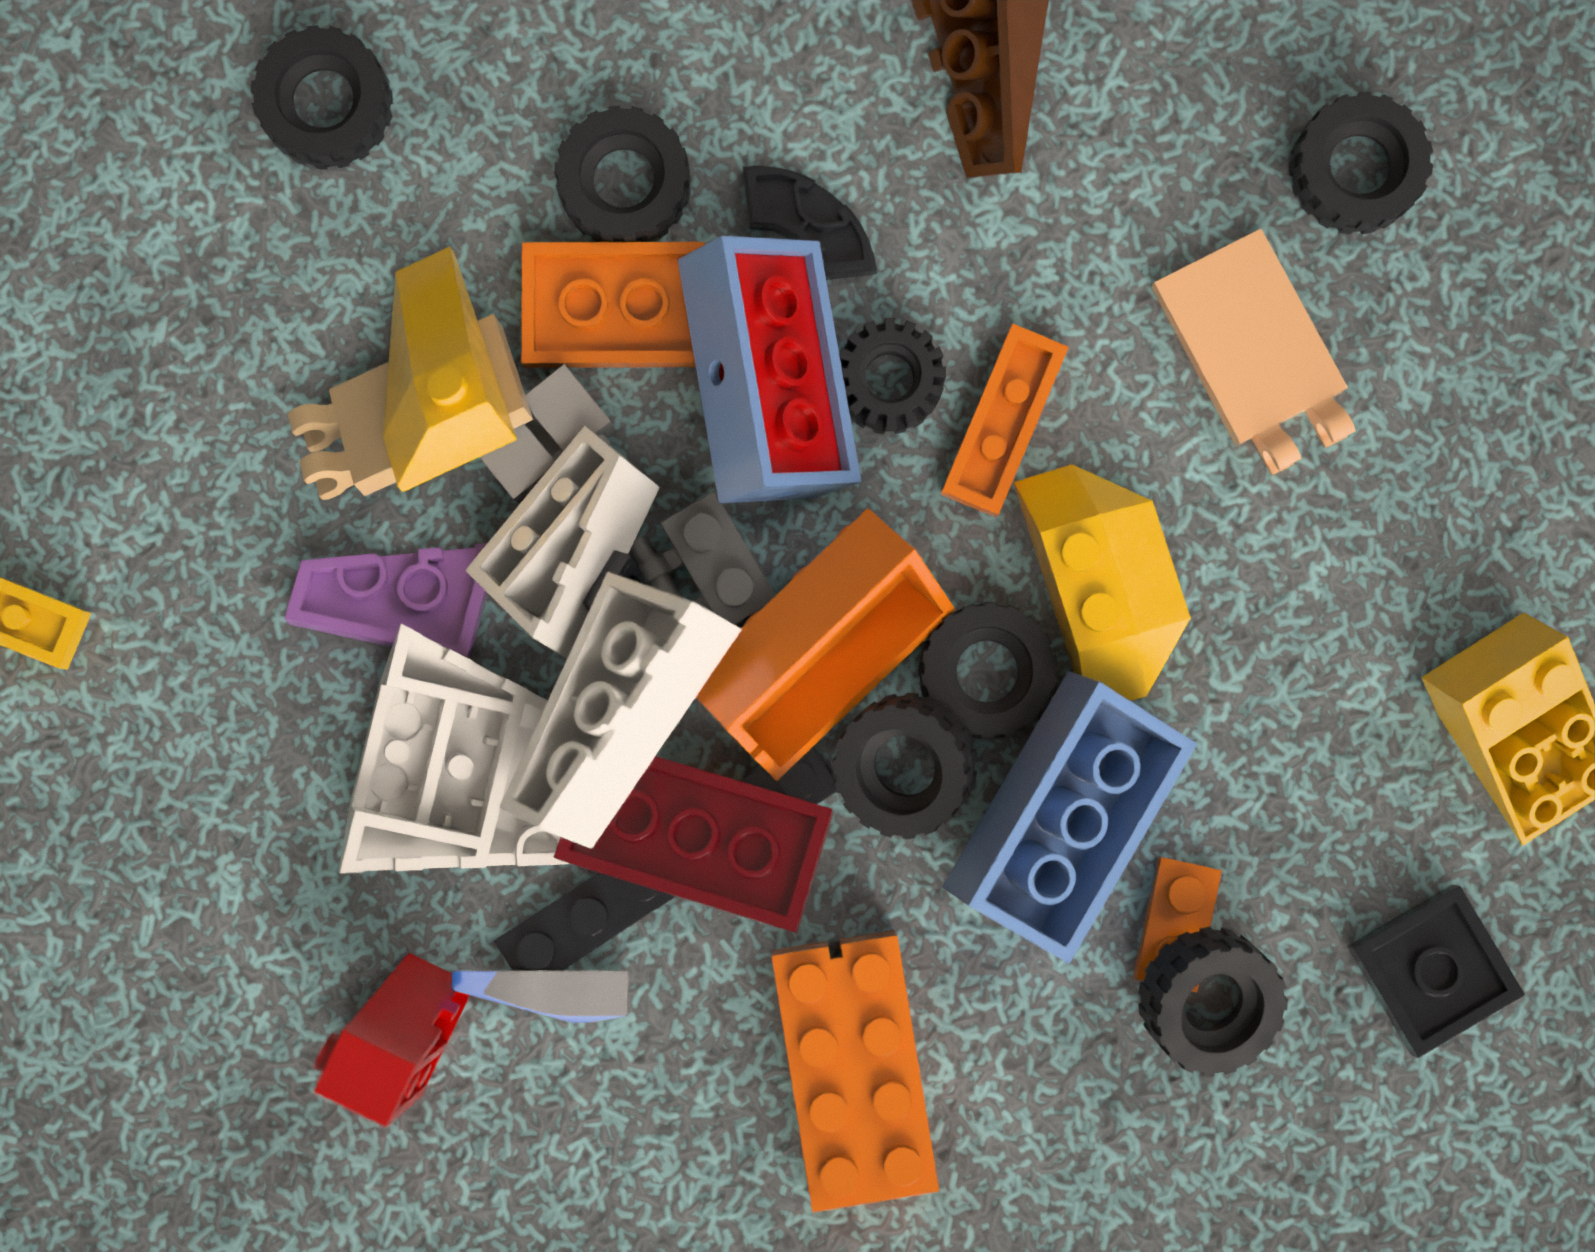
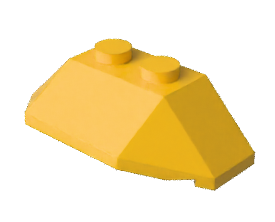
[1013,464,1191,701]

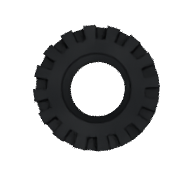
[839,318,946,434]

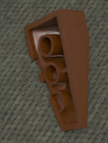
[911,0,1049,178]

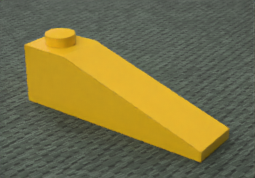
[383,246,517,492]

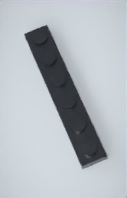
[494,747,837,971]

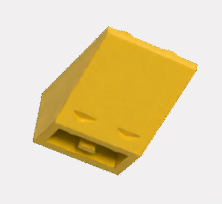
[1421,612,1595,845]

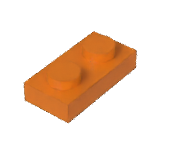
[1133,856,1222,993]

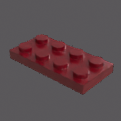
[553,756,834,934]

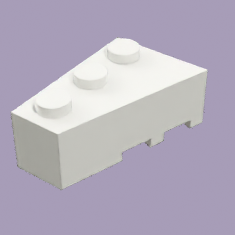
[465,426,660,659]

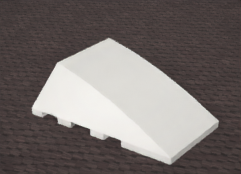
[339,624,569,873]

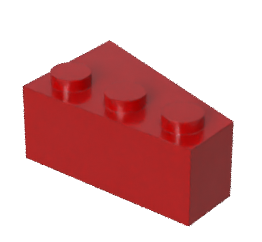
[313,953,470,1128]

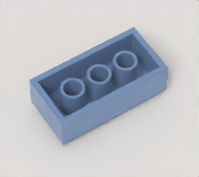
[942,671,1197,964]

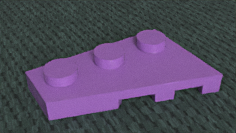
[284,543,488,660]

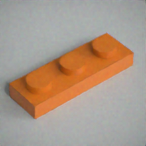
[940,323,1069,518]

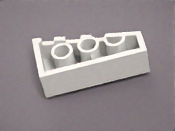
[499,572,742,848]

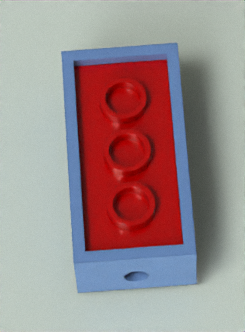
[678,236,862,503]

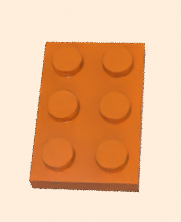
[521,242,706,368]

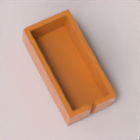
[696,508,956,782]
[772,930,940,1213]

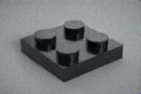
[1347,884,1525,1058]

